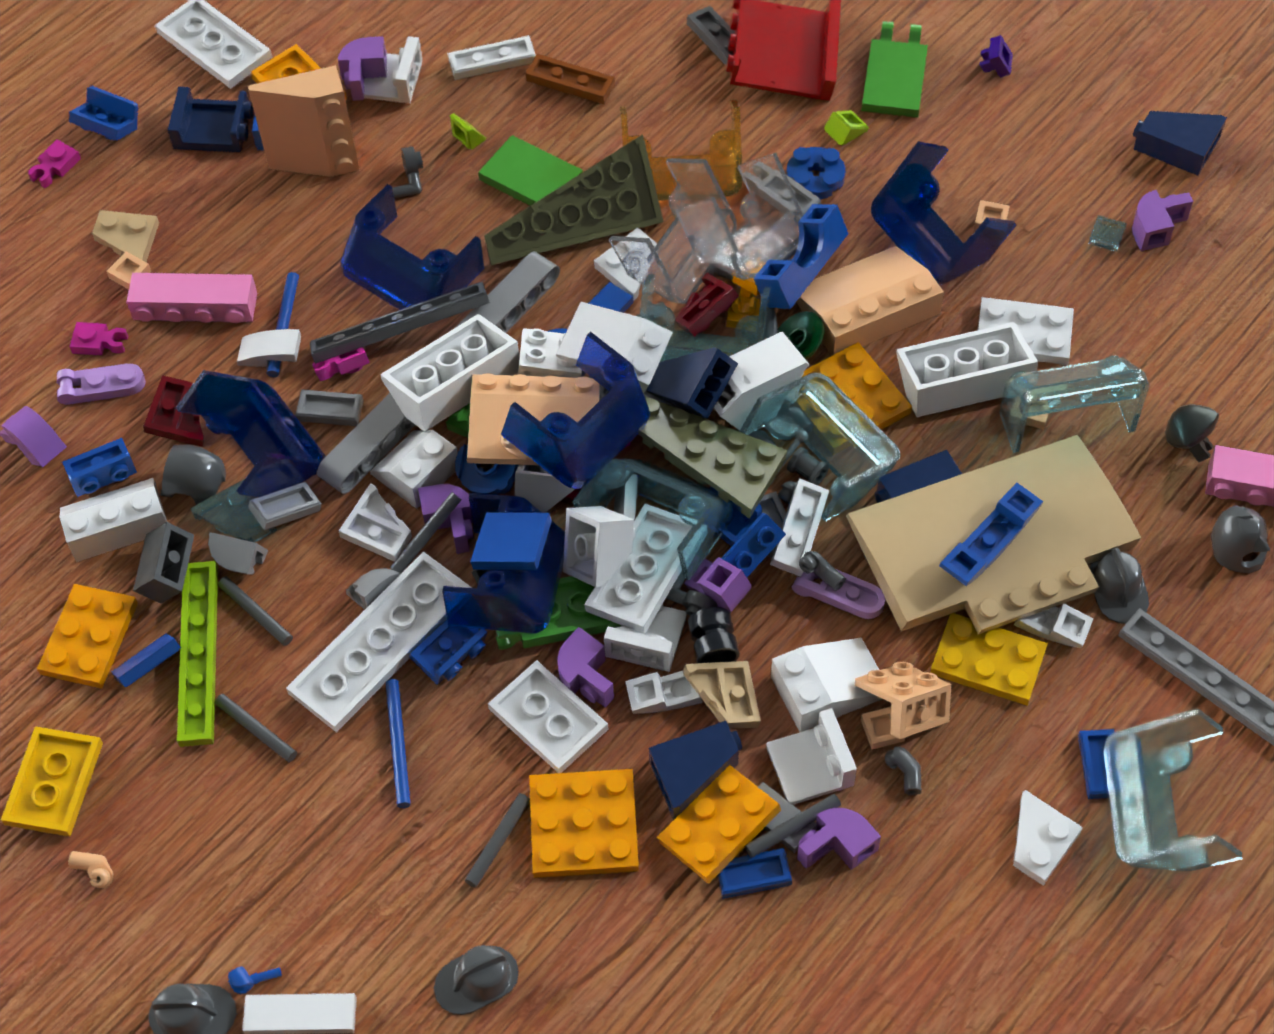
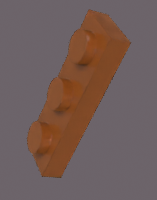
[525,54,615,104]

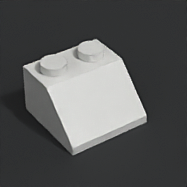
[370,430,458,509]
[563,506,635,587]

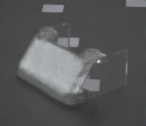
[675,153,804,280]
[609,158,737,304]

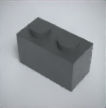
[133,522,194,603]

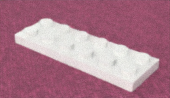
[286,551,473,732]

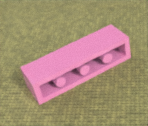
[126,273,257,323]
[1205,445,1274,507]

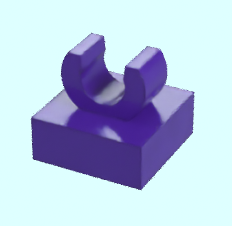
[979,35,1013,78]

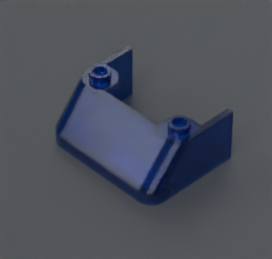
[871,141,1017,284]
[340,184,484,310]
[501,331,650,489]
[176,370,326,497]
[442,493,565,633]

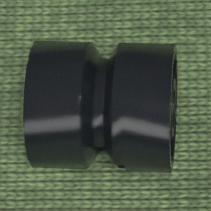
[688,607,740,663]

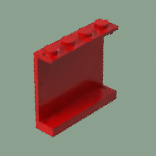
[726,0,841,101]

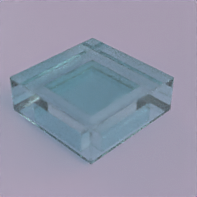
[1088,215,1127,252]

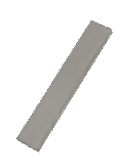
[1118,608,1274,746]

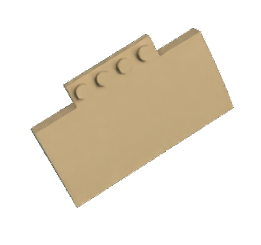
[846,435,1141,635]

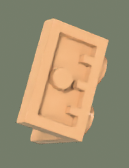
[855,662,951,739]

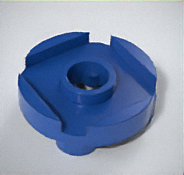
[786,147,845,199]
[455,444,519,497]

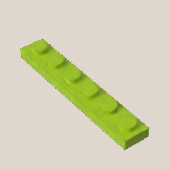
[177,561,218,747]

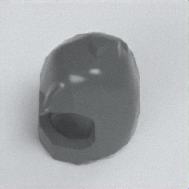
[160,445,226,508]
[1211,505,1270,573]

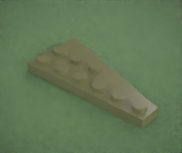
[483,135,663,265]
[599,384,787,519]

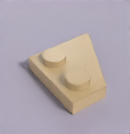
[92,210,159,262]
[683,661,761,729]

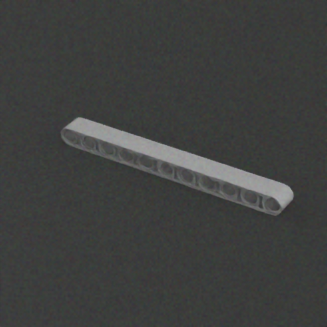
[317,251,560,494]

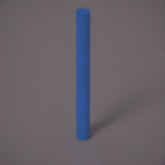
[266,272,299,377]
[385,679,411,808]

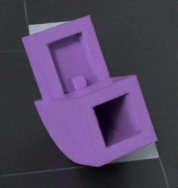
[338,36,387,101]
[1132,190,1193,251]
[0,406,67,467]
[418,484,477,554]
[684,557,751,614]
[557,627,614,708]
[797,808,881,870]

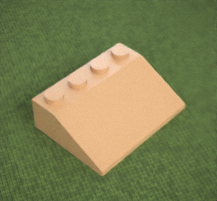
[248,65,360,177]
[796,246,944,356]
[467,373,600,467]

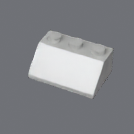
[59,478,167,562]

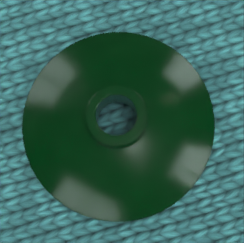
[778,311,824,360]

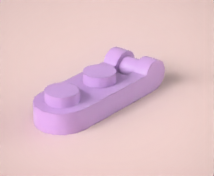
[57,364,146,405]
[792,569,885,619]

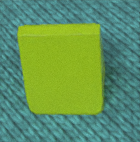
[824,110,869,145]
[450,113,486,150]

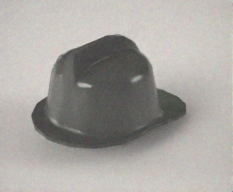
[1089,548,1149,624]
[434,945,519,1015]
[149,983,237,1034]

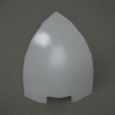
[208,532,268,575]
[346,568,401,610]

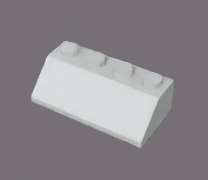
[380,314,520,432]
[896,322,1038,417]

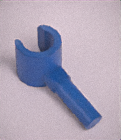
[228,966,282,995]

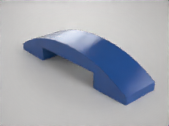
[939,482,1043,586]

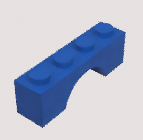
[753,204,849,309]

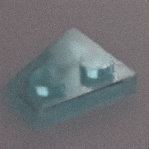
[190,479,277,543]

